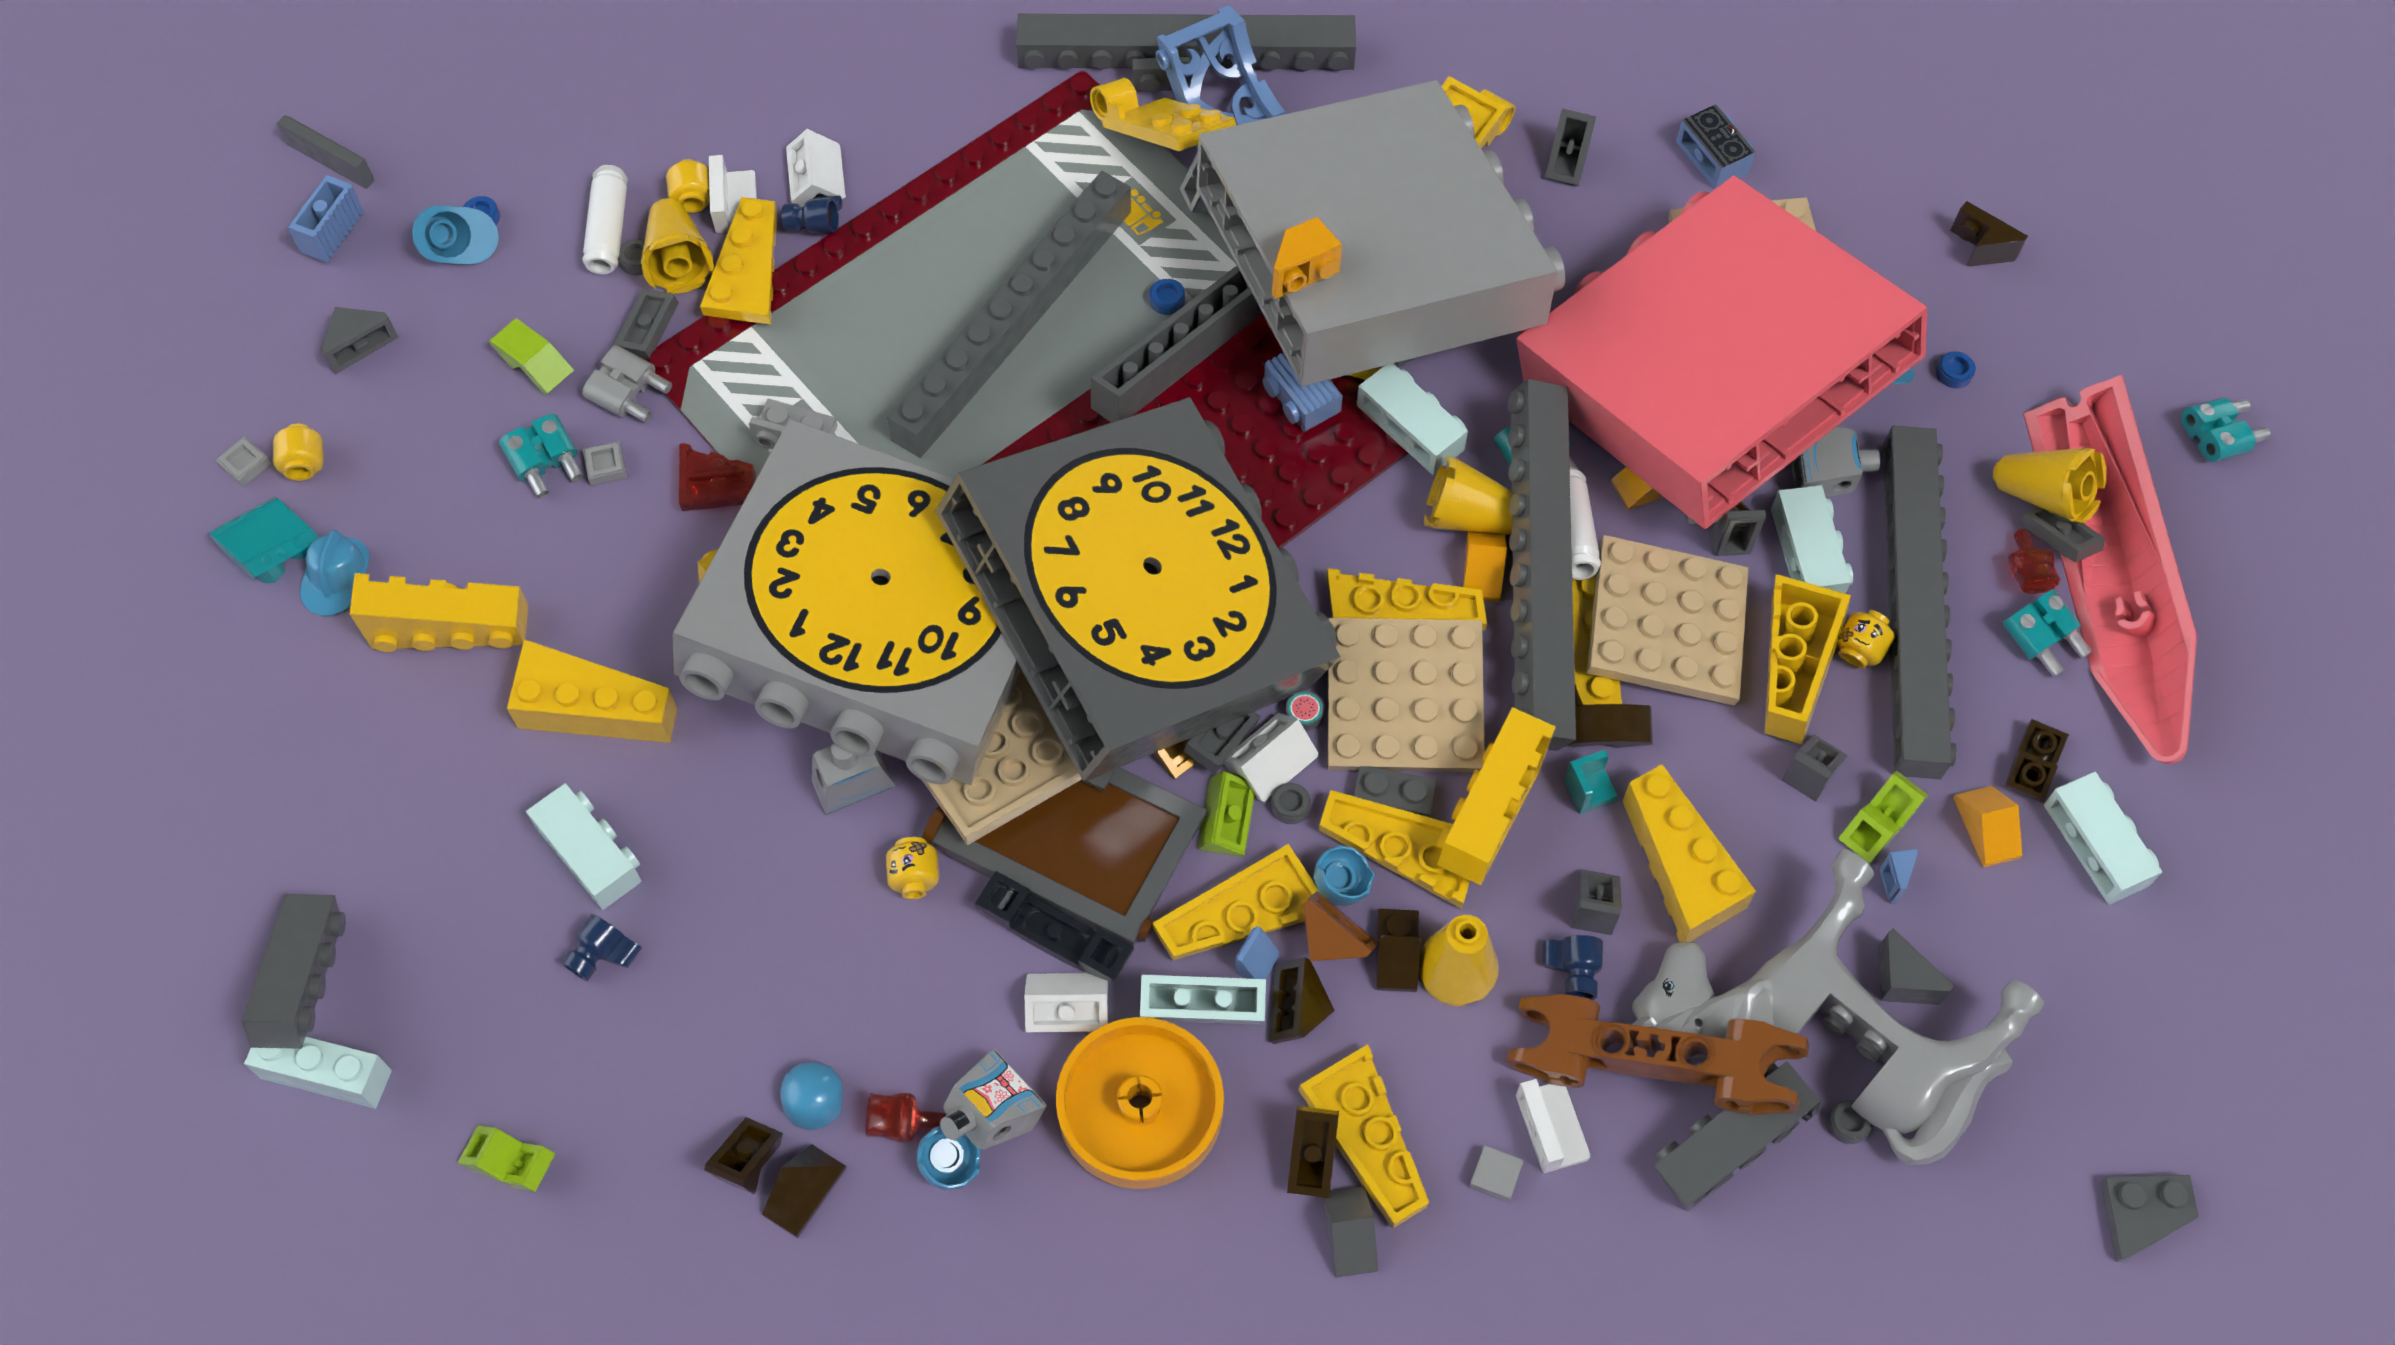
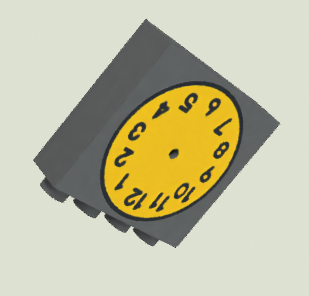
[935,397,1341,782]

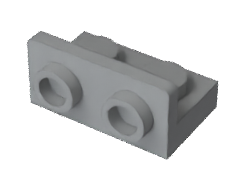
[749,398,838,449]

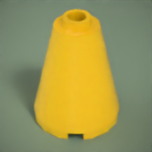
[641,198,714,294]
[1993,447,2106,523]
[1424,456,1512,535]
[1419,915,1499,1007]

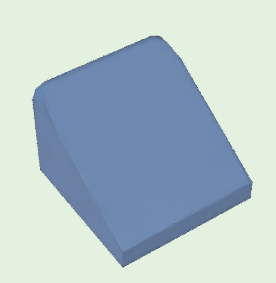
[1879,849,1918,904]
[1235,926,1279,979]

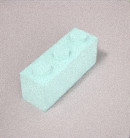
[1357,363,1468,475]
[1771,485,1853,594]
[2044,771,2162,905]
[526,783,642,911]
[1140,975,1266,1025]
[244,1037,392,1109]

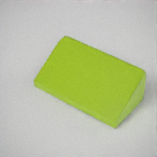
[1197,771,1255,857]

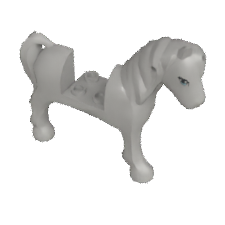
[1632,849,2045,1166]

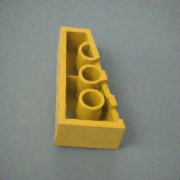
[350,573,529,652]
[1764,574,1851,745]
[507,639,678,743]
[1436,707,1556,885]
[1622,764,1756,942]

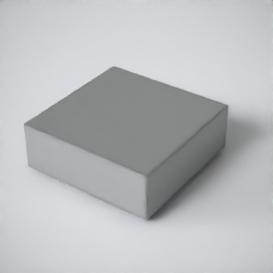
[215,436,272,487]
[583,441,627,486]
[1469,1145,1524,1202]

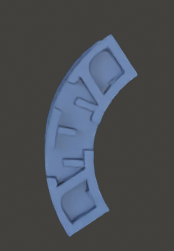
[1156,4,1286,150]

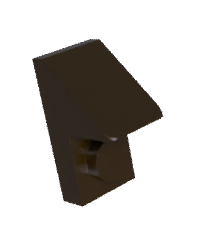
[1950,201,2028,266]
[1376,909,1421,992]
[1287,1106,1339,1198]
[704,1117,783,1194]

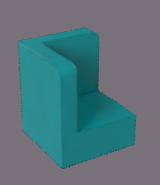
[1564,750,1618,814]

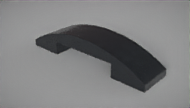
[975,871,1134,983]

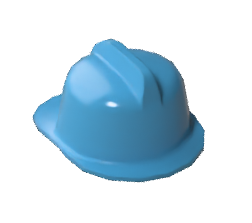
[412,205,499,265]
[300,530,370,617]

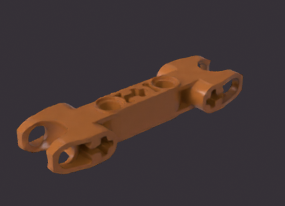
[1507,994,1809,1115]

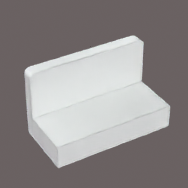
[786,129,846,207]
[709,155,757,234]
[1224,713,1318,802]
[1024,973,1108,1032]
[1516,1079,1591,1174]

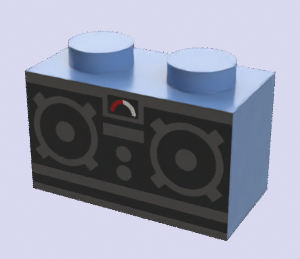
[1676,104,1756,189]

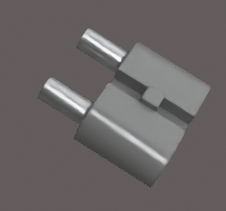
[583,345,672,422]

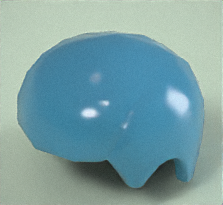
[1313,845,1375,906]
[780,1061,844,1130]
[917,1126,981,1190]

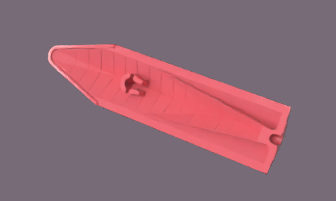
[2023,374,2197,765]

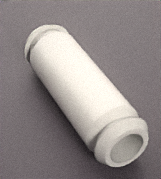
[582,165,628,275]
[1570,467,1601,580]

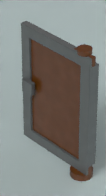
[922,767,1207,946]

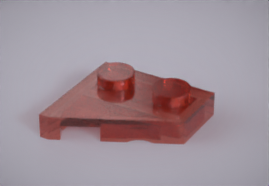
[679,443,756,511]

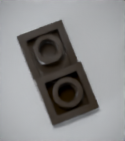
[1570,704,1653,748]
[2005,719,2069,802]

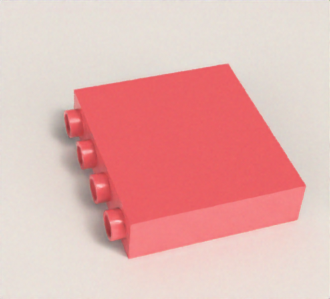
[1516,175,1927,529]

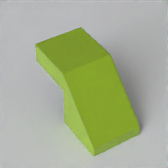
[488,318,574,394]
[1838,771,1929,864]
[457,1125,556,1192]

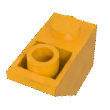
[1272,217,1342,299]

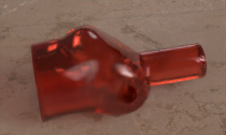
[2008,529,2061,594]
[865,1093,946,1142]

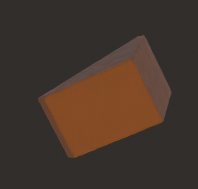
[1303,891,1379,961]

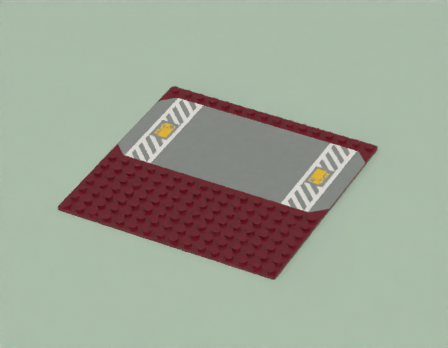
[642,71,1409,548]

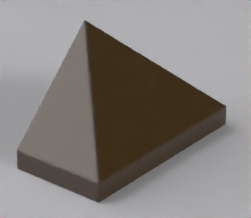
[1269,957,1335,1044]
[762,1144,847,1239]

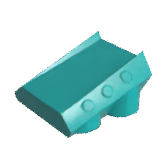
[207,497,320,584]

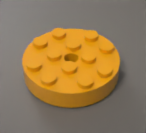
[1056,1017,1224,1189]

